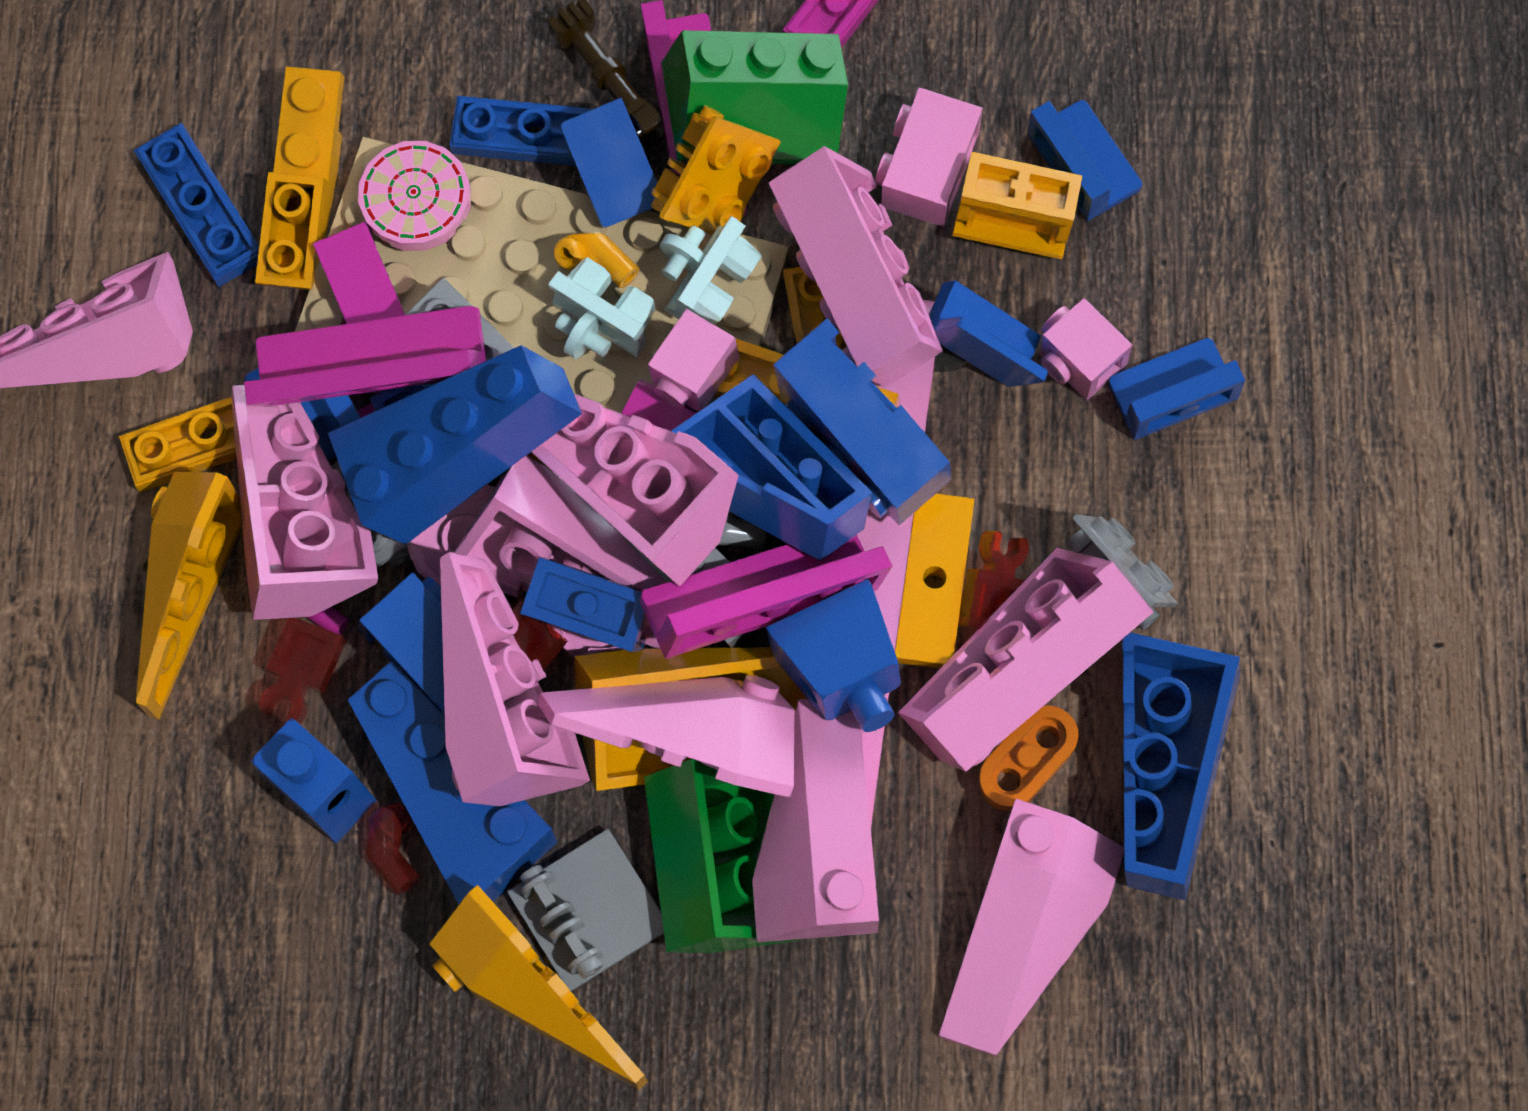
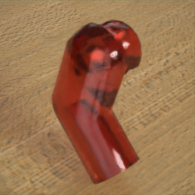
[366,803,420,895]

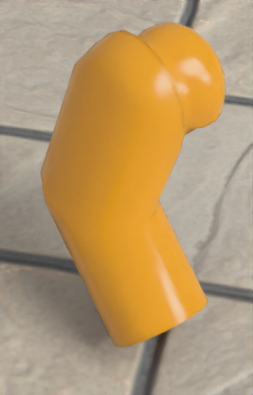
[553,233,640,288]

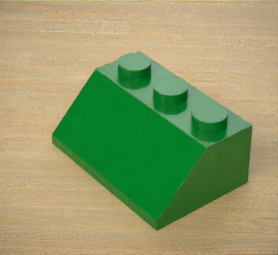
[661,30,848,164]
[644,759,801,953]

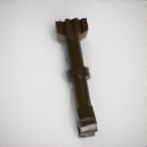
[547,0,666,149]

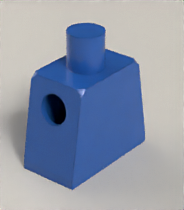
[766,579,901,732]
[250,718,377,844]

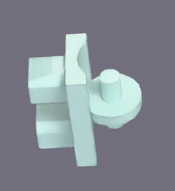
[659,216,762,325]
[548,257,655,359]

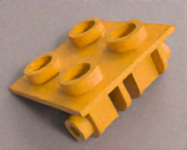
[650,105,781,234]

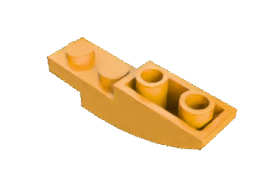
[255,66,345,290]

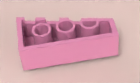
[769,146,943,387]
[898,548,1154,772]

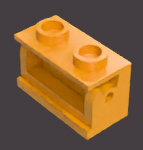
[952,152,1082,260]

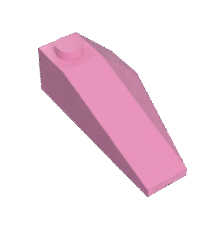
[0,252,193,388]
[231,385,378,620]
[532,394,739,587]
[454,455,667,649]
[440,552,590,806]
[537,675,795,797]
[752,699,879,942]
[938,799,1124,1057]

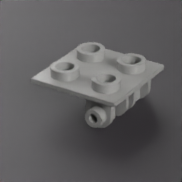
[1066,514,1178,630]
[507,829,664,991]

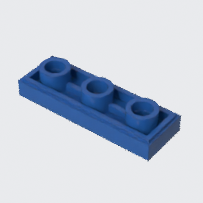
[450,96,593,166]
[134,123,259,288]

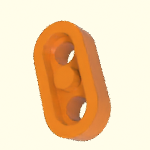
[979,705,1078,811]

